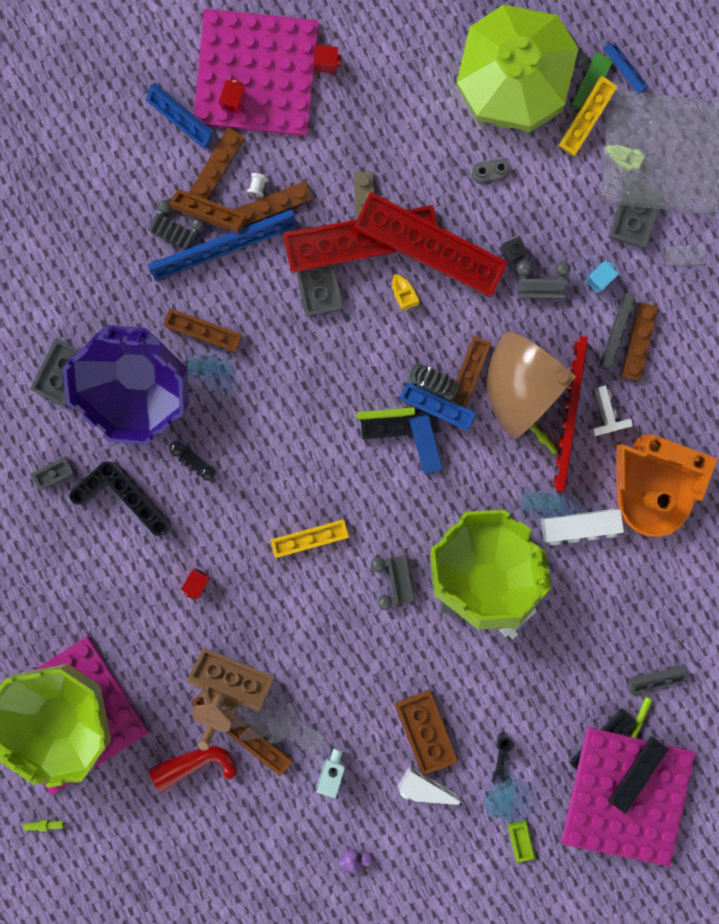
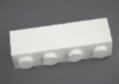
[541,509,624,545]

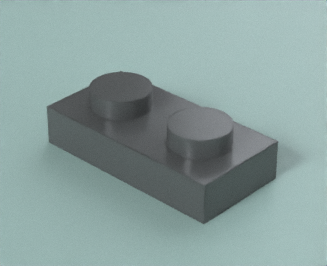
[31,456,75,491]

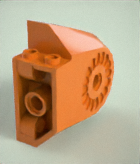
[616,434,718,537]

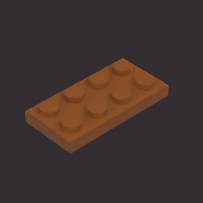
[394,689,458,776]

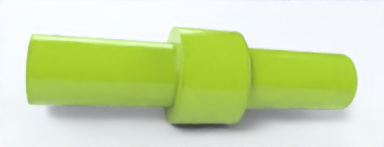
[529,423,559,455]
[24,819,64,832]

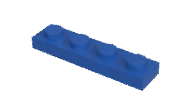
[146,83,214,149]
[399,382,477,432]

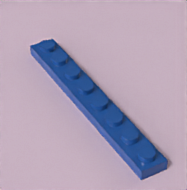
[147,210,298,281]

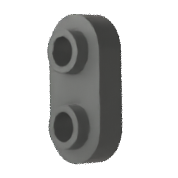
[472,159,510,183]

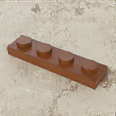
[189,127,245,200]
[234,181,313,228]
[169,189,247,234]
[620,302,658,381]
[163,308,243,353]
[448,336,491,408]

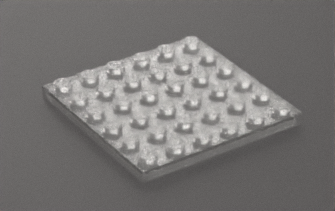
[601,90,719,215]

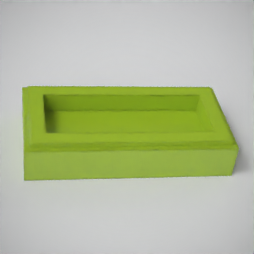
[507,820,535,863]

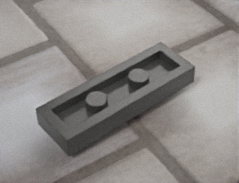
[628,665,688,695]

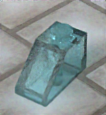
[186,355,231,378]
[520,491,564,513]
[483,775,517,820]

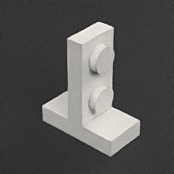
[589,385,633,437]

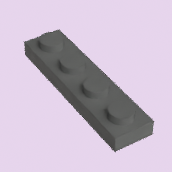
[599,293,635,370]

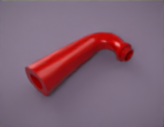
[149,746,238,794]

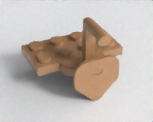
[187,648,274,750]

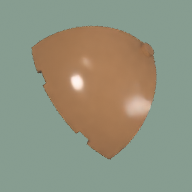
[487,332,576,440]

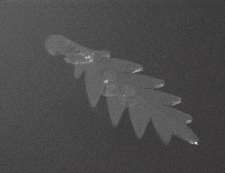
[188,669,325,753]

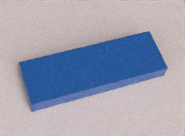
[603,42,649,94]
[409,414,442,474]

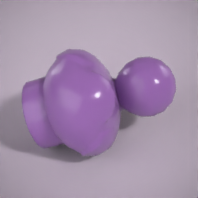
[339,849,372,874]

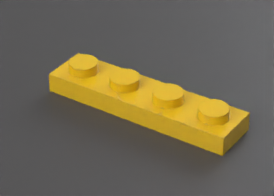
[558,76,618,156]
[270,519,349,558]

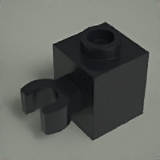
[499,236,528,275]

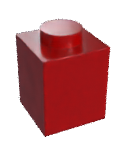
[313,45,342,74]
[219,80,247,115]
[181,568,211,599]

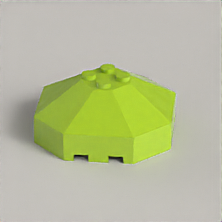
[457,4,579,133]
[430,510,552,630]
[0,664,111,788]

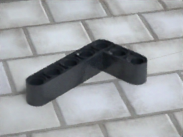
[69,461,171,536]

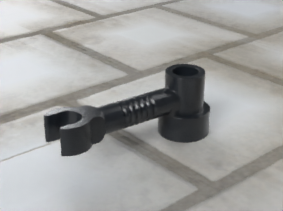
[492,732,513,783]

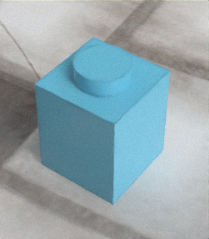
[585,260,618,293]

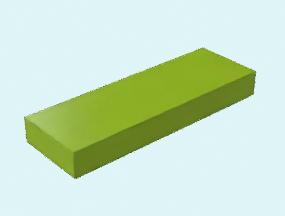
[357,407,415,421]

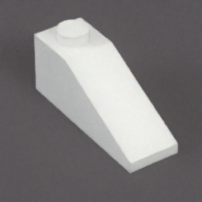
[398,766,461,805]

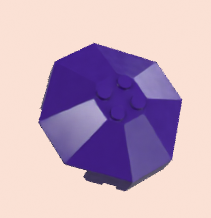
[62,325,189,445]

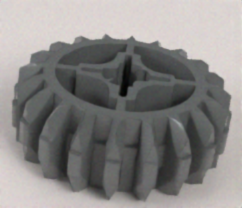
[407,363,459,400]

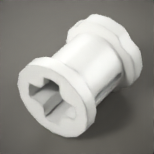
[247,173,268,198]

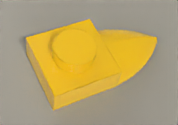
[392,274,419,312]

